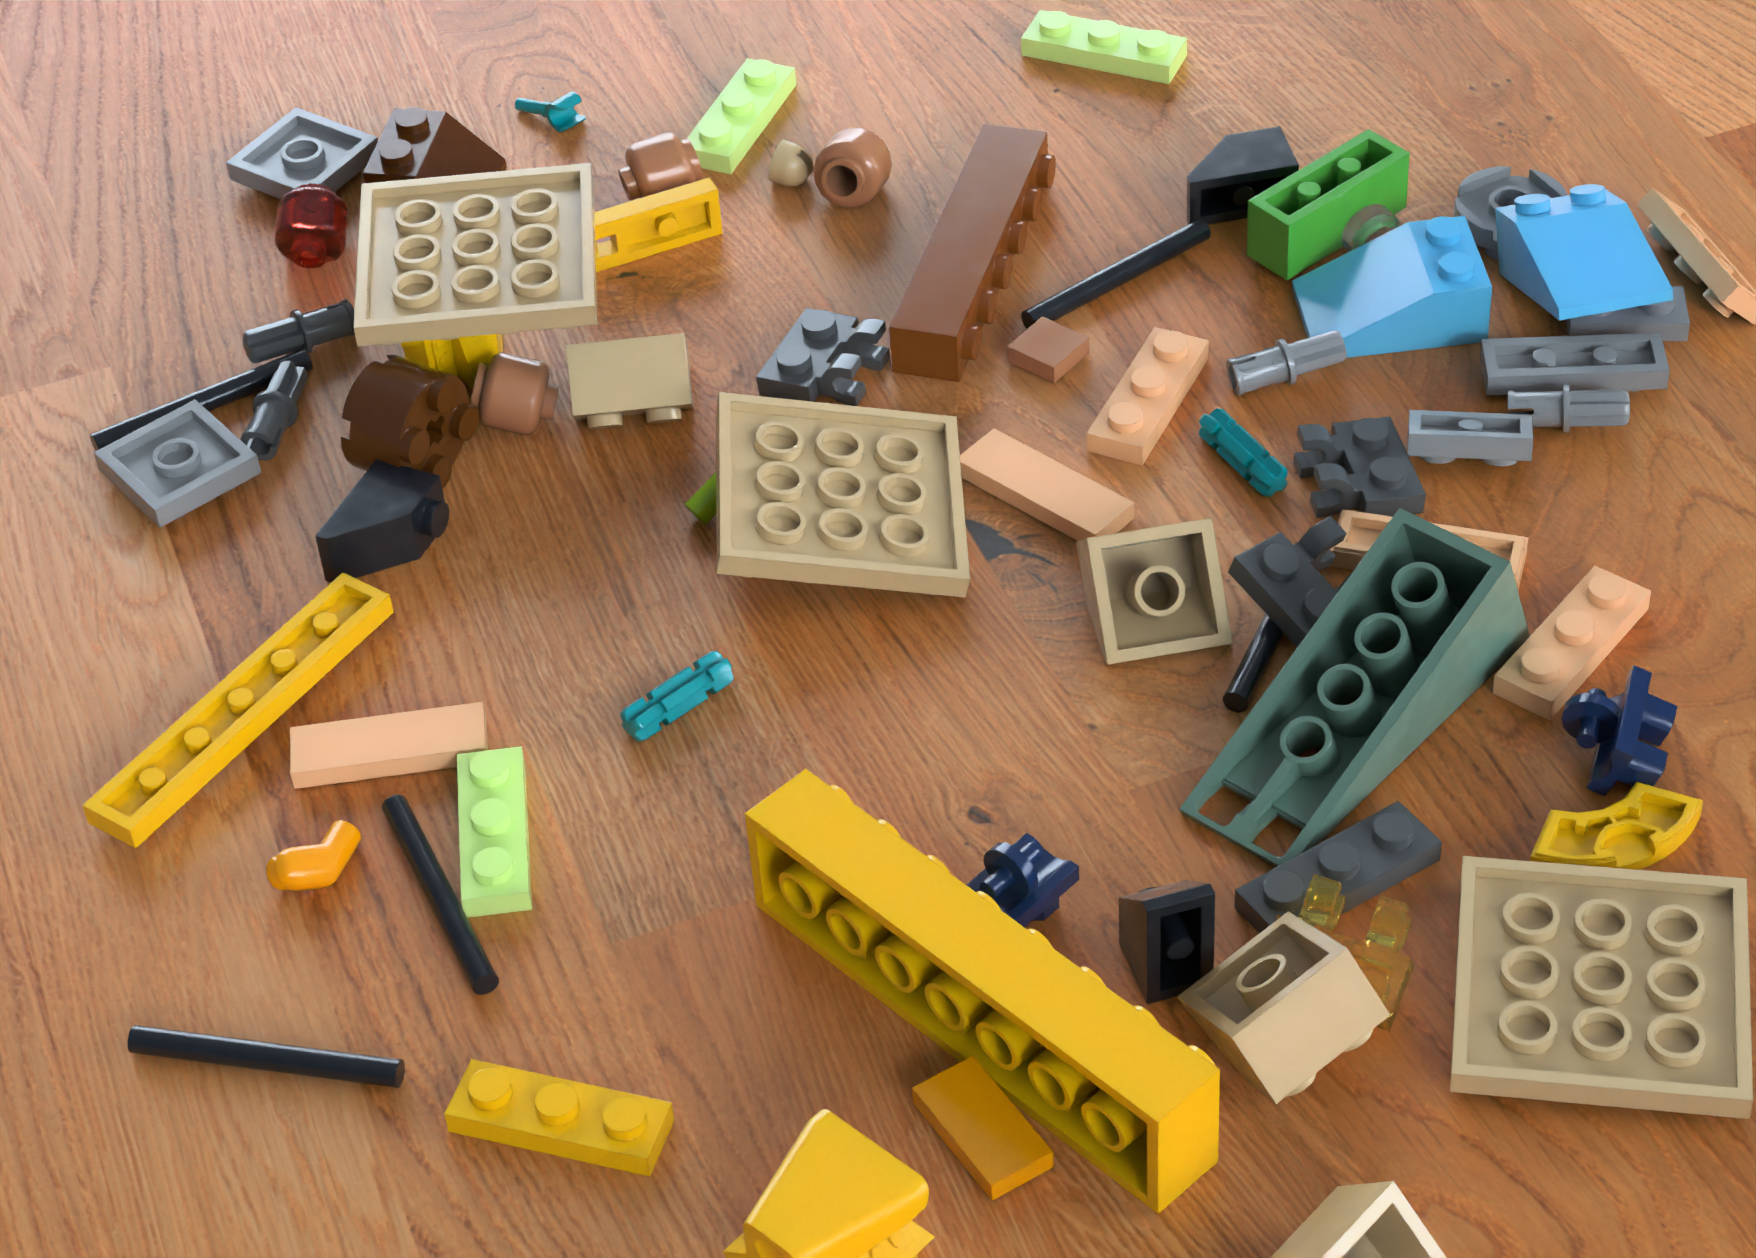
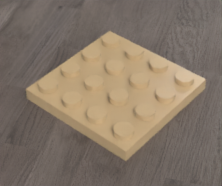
[353,163,598,347]
[716,392,970,598]
[1450,856,1753,1119]

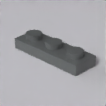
[1234,801,1442,933]

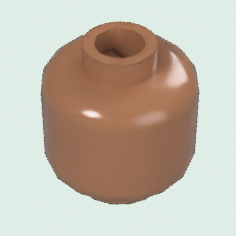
[813,128,892,208]
[618,131,704,201]
[470,352,559,435]

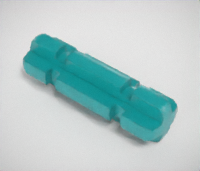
[1199,408,1288,497]
[620,651,734,742]

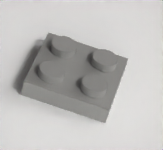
[226,107,378,211]
[94,400,262,528]

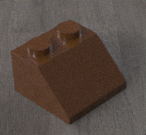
[363,107,507,183]

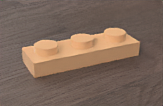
[1637,188,1756,325]
[1086,327,1209,466]
[1493,565,1651,721]

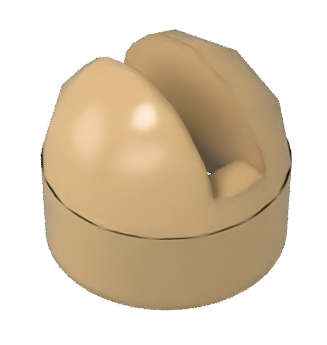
[768,139,814,187]

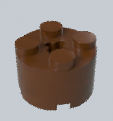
[341,354,479,488]

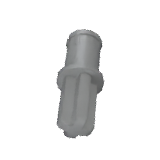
[1226,330,1347,396]
[1508,385,1630,433]

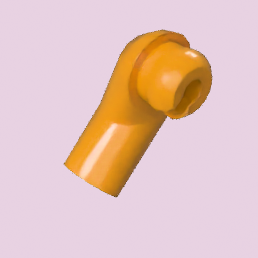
[266,820,362,891]

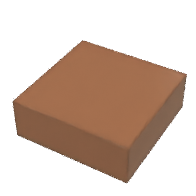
[1007,316,1089,384]

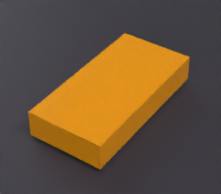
[912,1055,1054,1201]

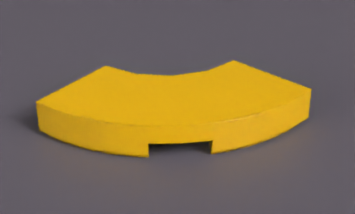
[1530,782,1703,870]

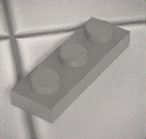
[1480,333,1670,395]

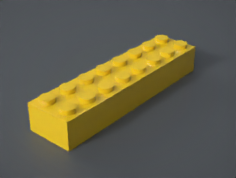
[745,769,1220,1214]

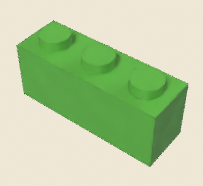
[1247,129,1410,280]

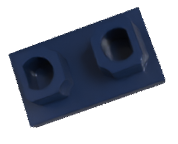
[1561,665,1677,796]
[966,833,1079,927]

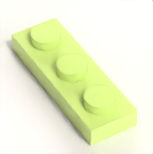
[1021,10,1187,84]
[687,58,796,174]
[457,746,532,918]

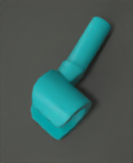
[515,91,586,132]

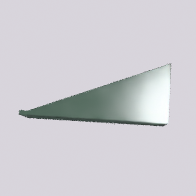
[1179,508,1530,867]

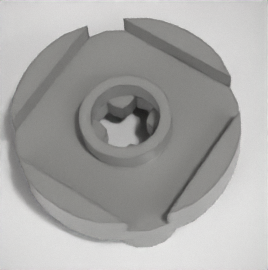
[1453,166,1568,260]

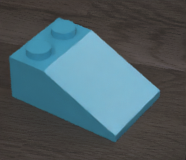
[1495,184,1673,321]
[1292,216,1492,358]

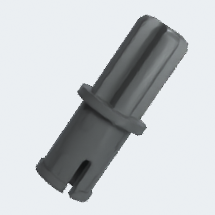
[242,299,355,363]
[240,360,308,461]

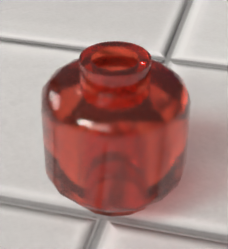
[275,183,348,269]

